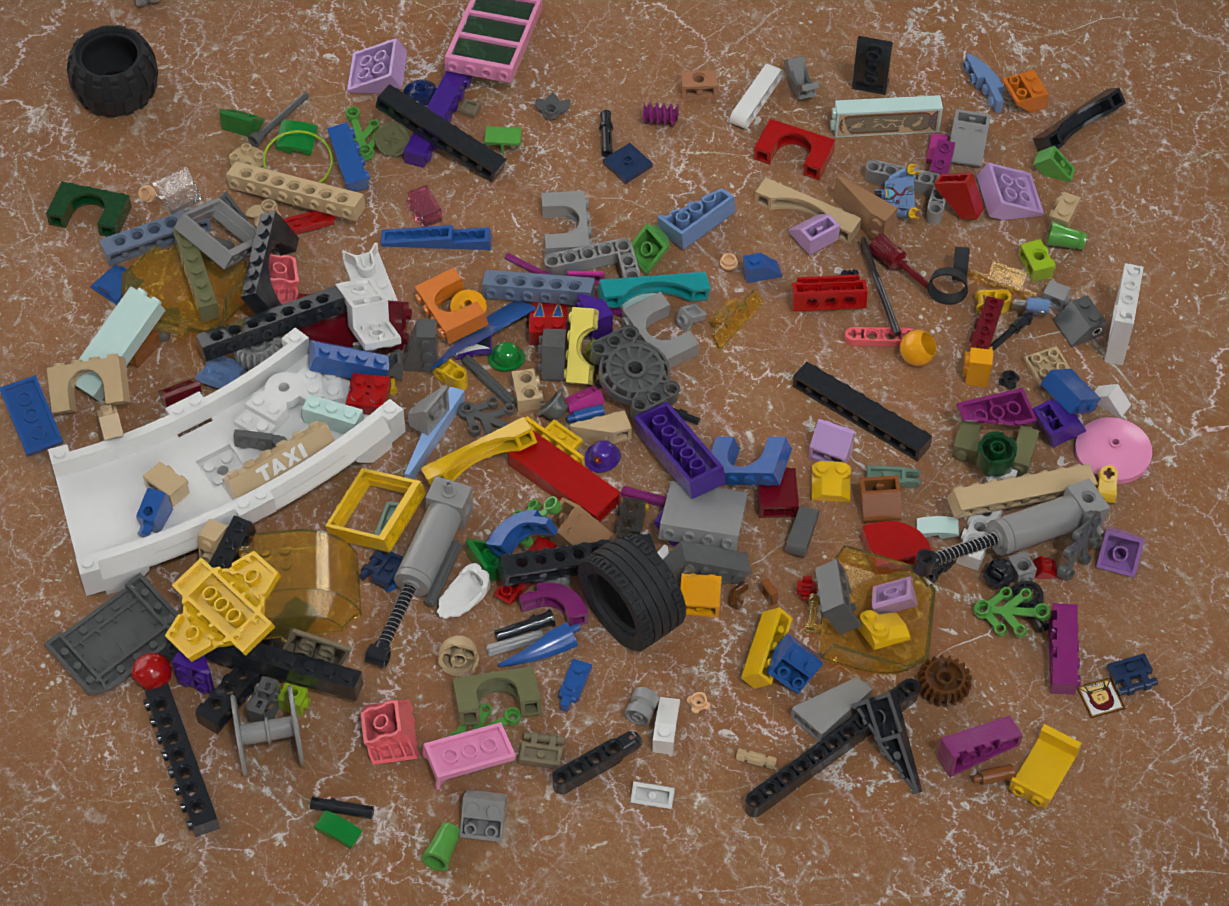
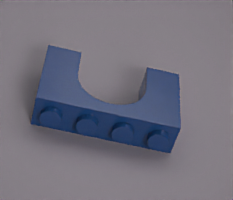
[711,437,792,486]

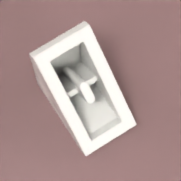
[1094,384,1131,419]

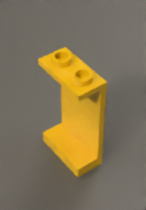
[1009,724,1082,809]

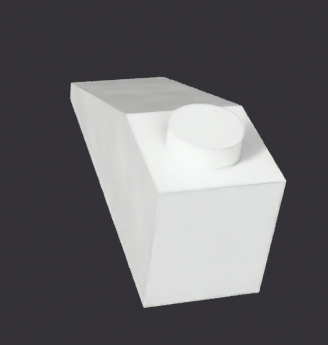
[652,697,680,755]

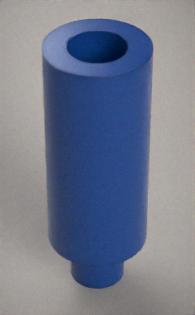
[566,404,605,423]

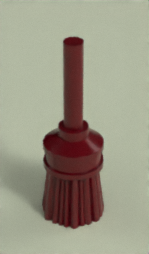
[869,233,929,289]

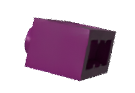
[930,139,955,174]

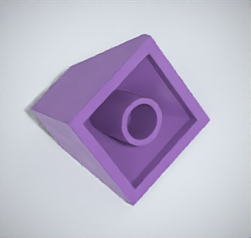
[1096,526,1145,577]

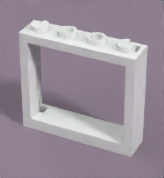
[1104,263,1144,365]

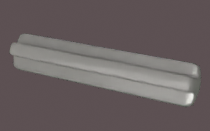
[486,630,544,656]

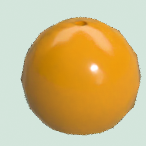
[900,329,937,367]

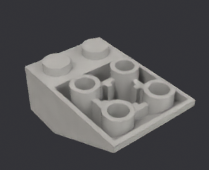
[950,109,991,167]

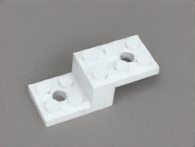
[335,277,401,351]

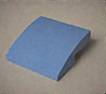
[196,356,247,389]

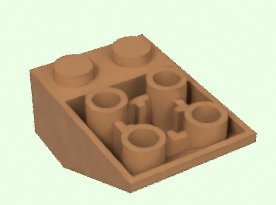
[545,497,613,547]

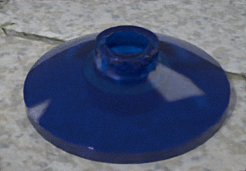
[403,79,437,106]

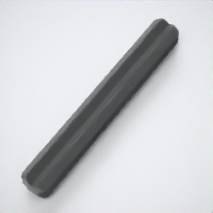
[462,355,516,404]
[424,540,462,607]

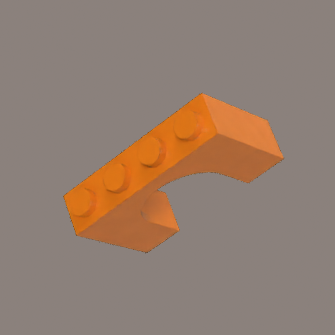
[414,267,489,344]

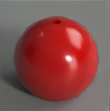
[131,653,172,690]

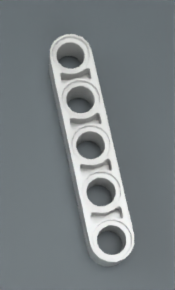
[729,64,783,129]

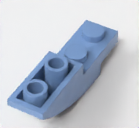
[963,53,1004,113]

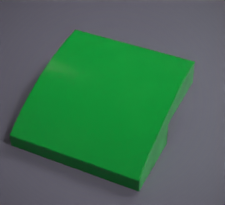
[275,120,318,156]

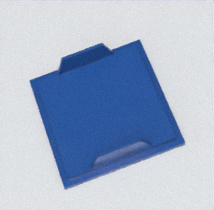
[90,264,142,305]

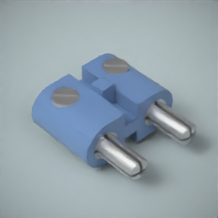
[1013,297,1050,315]

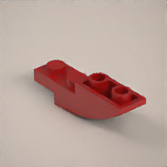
[493,536,557,605]

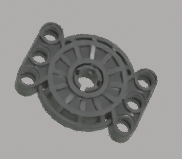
[589,325,680,419]

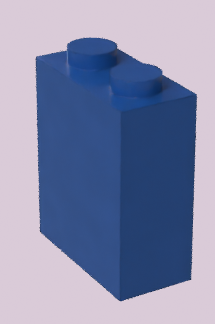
[1041,369,1101,414]

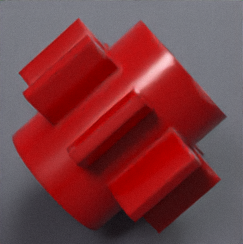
[796,576,817,601]

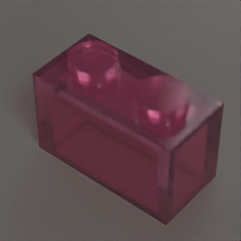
[406,185,442,227]

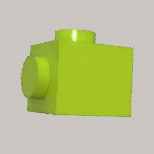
[277,682,311,716]

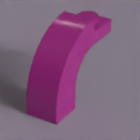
[519,583,588,626]

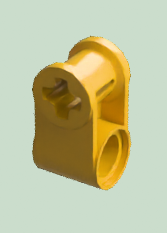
[975,289,1011,314]
[433,359,468,390]
[1096,465,1118,503]

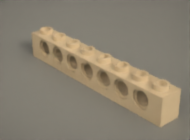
[226,161,366,221]

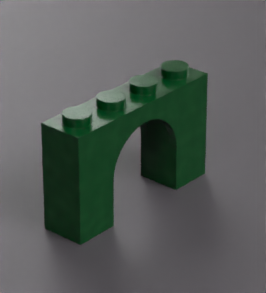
[46,181,132,237]

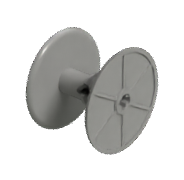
[231,685,305,777]

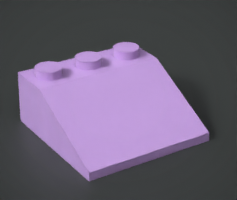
[347,38,407,94]
[977,162,1044,220]

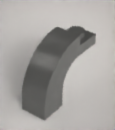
[783,56,819,99]

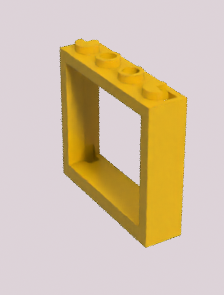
[325,468,426,552]

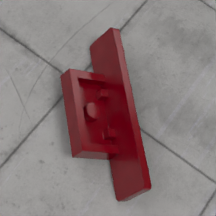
[969,296,1004,352]

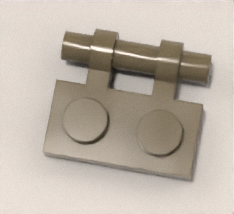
[519,731,566,769]

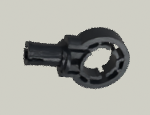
[1010,581,1049,633]

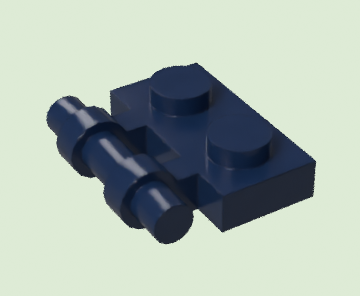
[359,550,404,589]
[1106,653,1158,696]

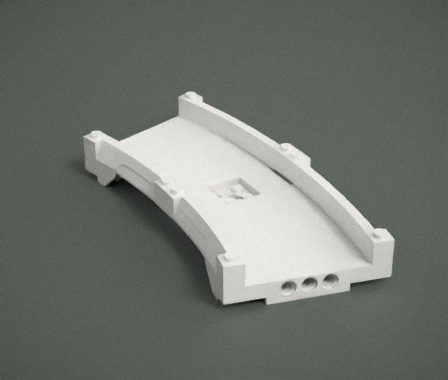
[48,328,406,596]

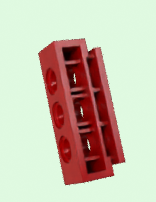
[792,275,868,311]

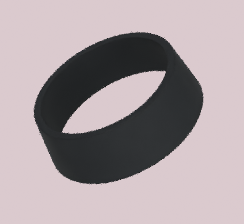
[927,267,968,305]

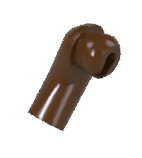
[729,582,749,609]

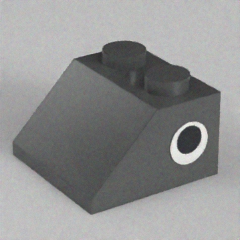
[1053,295,1107,347]

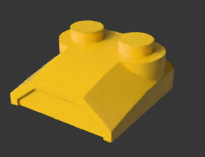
[811,461,851,503]
[857,610,910,650]

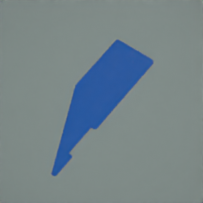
[431,300,536,369]

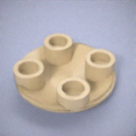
[229,143,264,167]

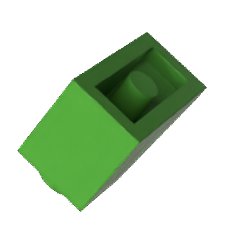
[1034,146,1075,182]

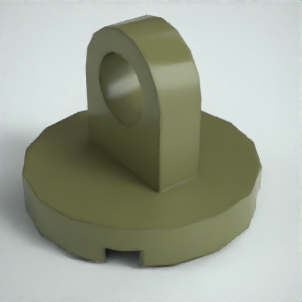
[375,121,410,157]

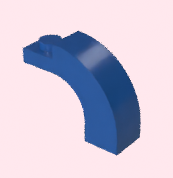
[486,510,558,556]

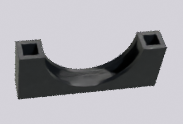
[240,210,299,314]

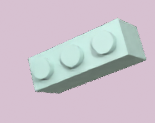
[302,394,364,434]

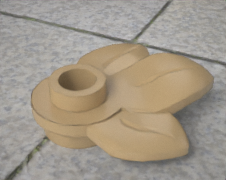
[245,199,281,228]

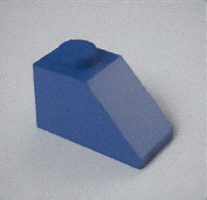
[742,253,782,283]

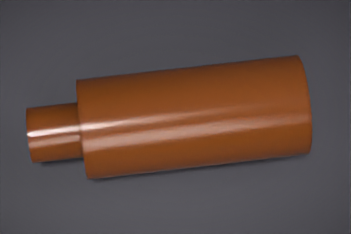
[972,764,1016,785]

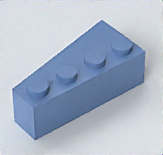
[657,188,735,250]

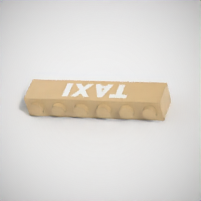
[222,421,335,500]

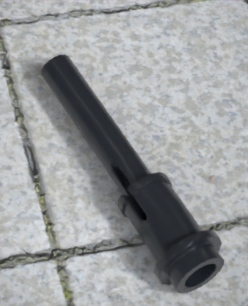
[990,312,1033,351]

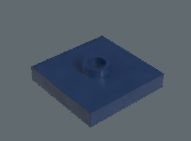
[603,143,653,184]

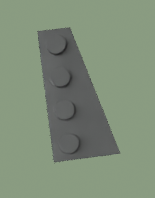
[663,541,752,583]

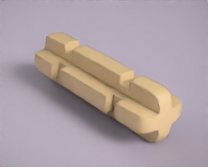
[736,748,777,769]

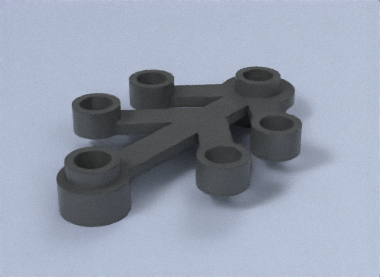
[458,396,515,437]
[1057,510,1102,580]

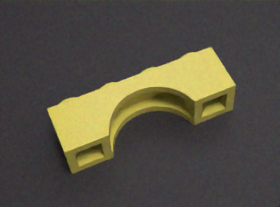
[564,307,599,385]

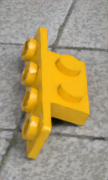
[525,416,585,466]

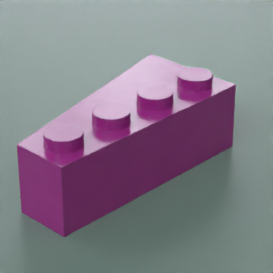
[1048,603,1081,695]
[937,716,1023,778]

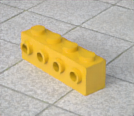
[741,607,793,689]

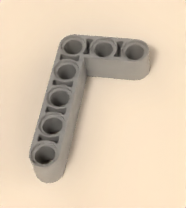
[864,159,947,225]
[544,238,640,278]

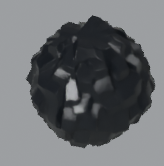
[982,558,1015,589]

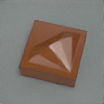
[761,578,778,606]

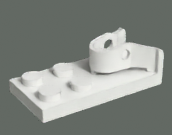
[342,242,398,301]

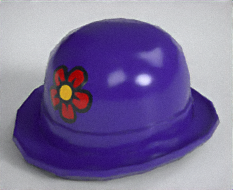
[585,440,621,473]

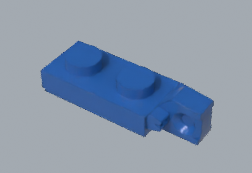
[558,659,592,712]

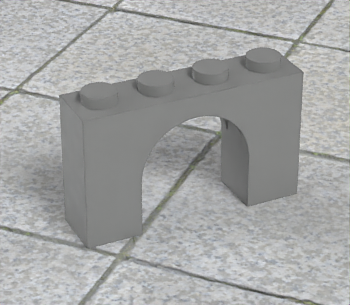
[541,191,593,258]
[621,292,699,371]

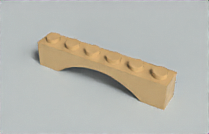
[755,177,861,244]

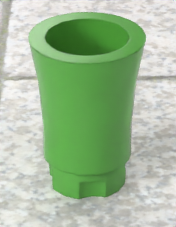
[1046,221,1087,251]
[421,822,460,872]

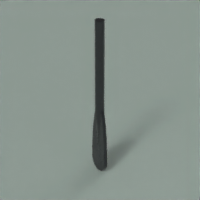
[861,237,901,336]

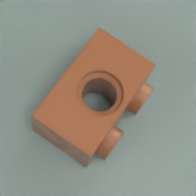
[681,70,717,99]

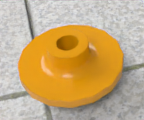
[450,289,487,313]

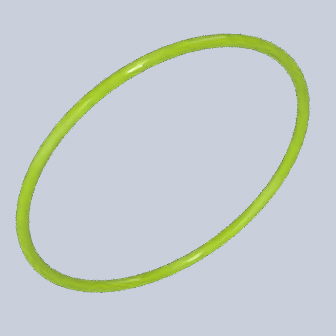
[263,130,333,183]

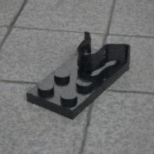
[852,36,893,95]

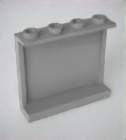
[659,481,748,551]

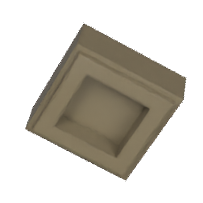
[458,98,482,119]

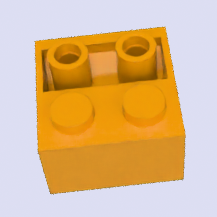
[681,573,722,618]

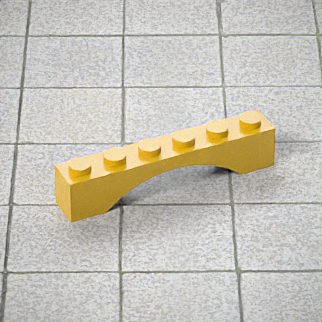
[421,417,537,487]

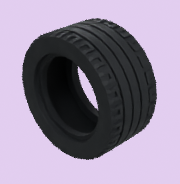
[578,533,686,651]

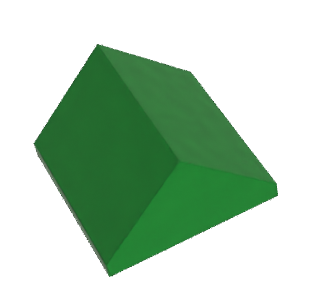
[219,109,265,137]
[466,538,501,583]

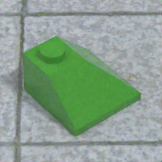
[632,223,670,275]

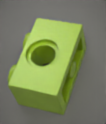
[1018,239,1056,283]

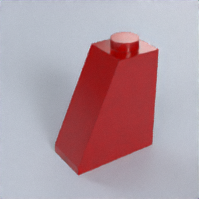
[934,173,984,220]

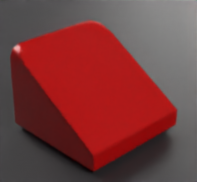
[1032,556,1058,579]

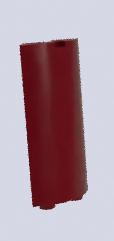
[296,293,412,350]

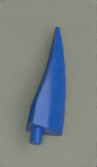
[498,622,581,667]

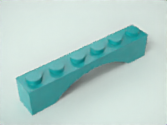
[597,272,711,308]

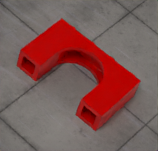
[754,119,836,181]

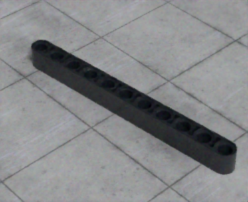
[745,678,920,817]

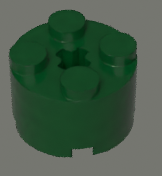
[976,431,1017,477]

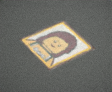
[1076,677,1126,719]

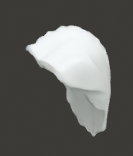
[437,563,491,619]

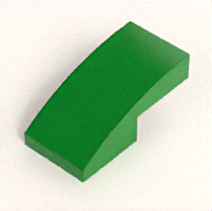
[313,810,363,849]

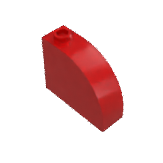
[860,521,932,575]

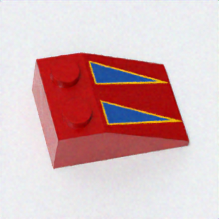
[529,302,568,346]

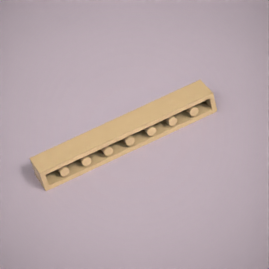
[947,464,1098,519]

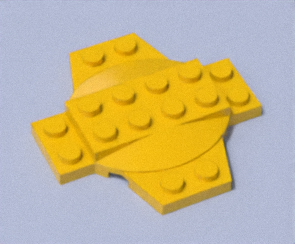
[165,551,281,662]

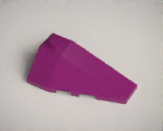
[956,388,1038,426]

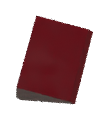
[158,378,203,408]

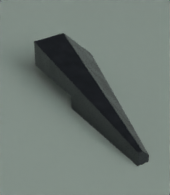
[852,690,922,794]

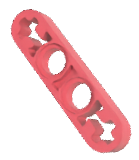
[844,327,914,347]

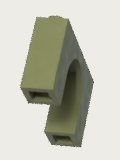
[952,420,1039,476]
[453,666,542,726]

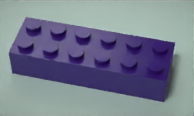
[634,402,726,499]

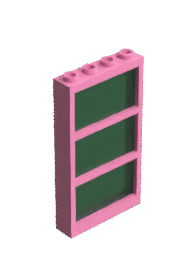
[445,0,543,83]

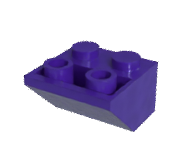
[575,293,613,342]
[1033,400,1086,448]
[172,651,214,694]

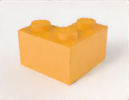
[962,344,993,388]

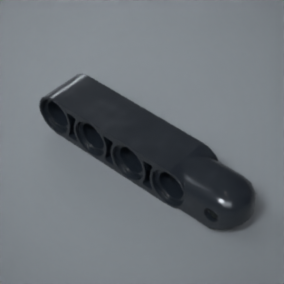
[552,731,643,794]

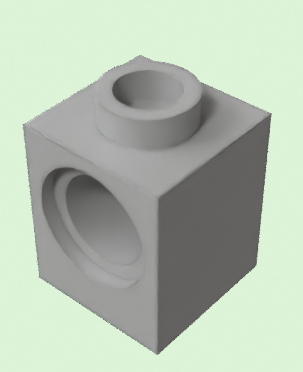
[1042,280,1072,312]
[1008,551,1037,584]

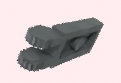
[233,429,287,451]

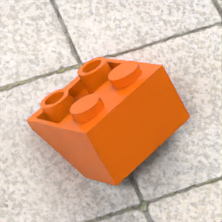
[1002,70,1049,113]

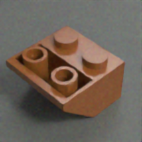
[858,475,902,523]

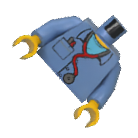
[874,164,921,220]

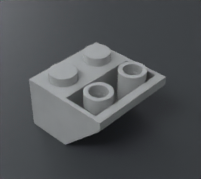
[460,790,508,842]

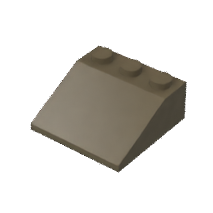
[279,628,352,665]

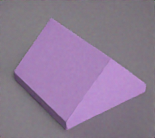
[872,576,918,614]

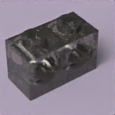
[614,497,646,536]

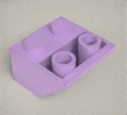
[788,214,840,255]
[808,419,855,463]

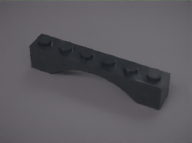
[1033,88,1126,152]

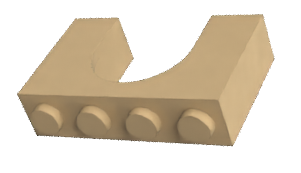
[47,354,131,415]

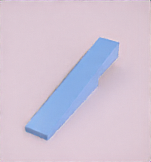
[404,387,465,479]

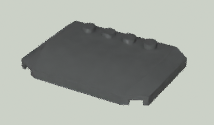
[44,573,178,696]

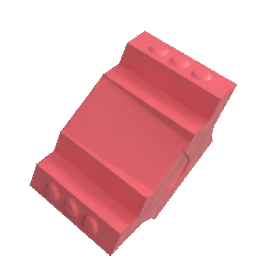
[269,253,299,304]
[360,699,420,765]

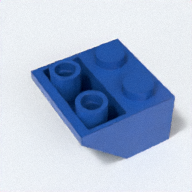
[767,633,824,694]

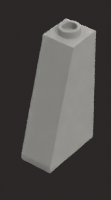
[791,677,872,742]

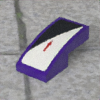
[454,335,492,360]

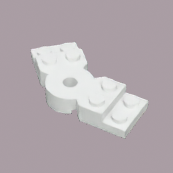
[234,368,344,434]

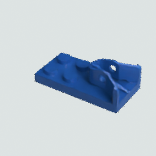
[0,375,63,457]

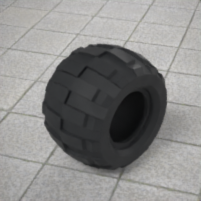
[67,25,158,117]

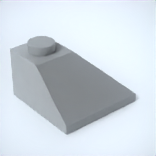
[408,385,450,436]

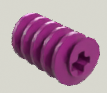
[643,102,679,126]

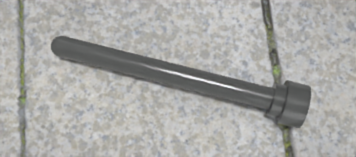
[248,92,309,147]

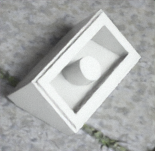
[630,781,675,809]

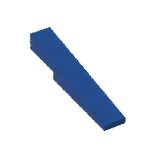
[381,225,492,250]

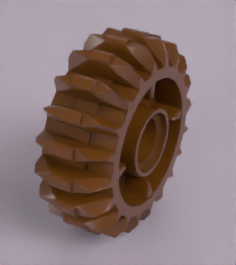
[917,654,972,707]

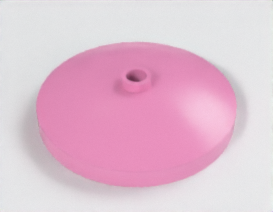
[1074,417,1152,484]

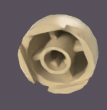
[438,635,479,676]

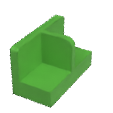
[485,126,522,153]

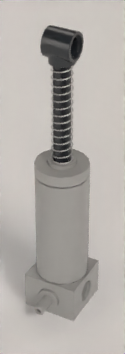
[365,476,474,668]
[913,478,1110,577]

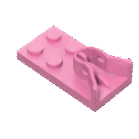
[422,722,516,790]

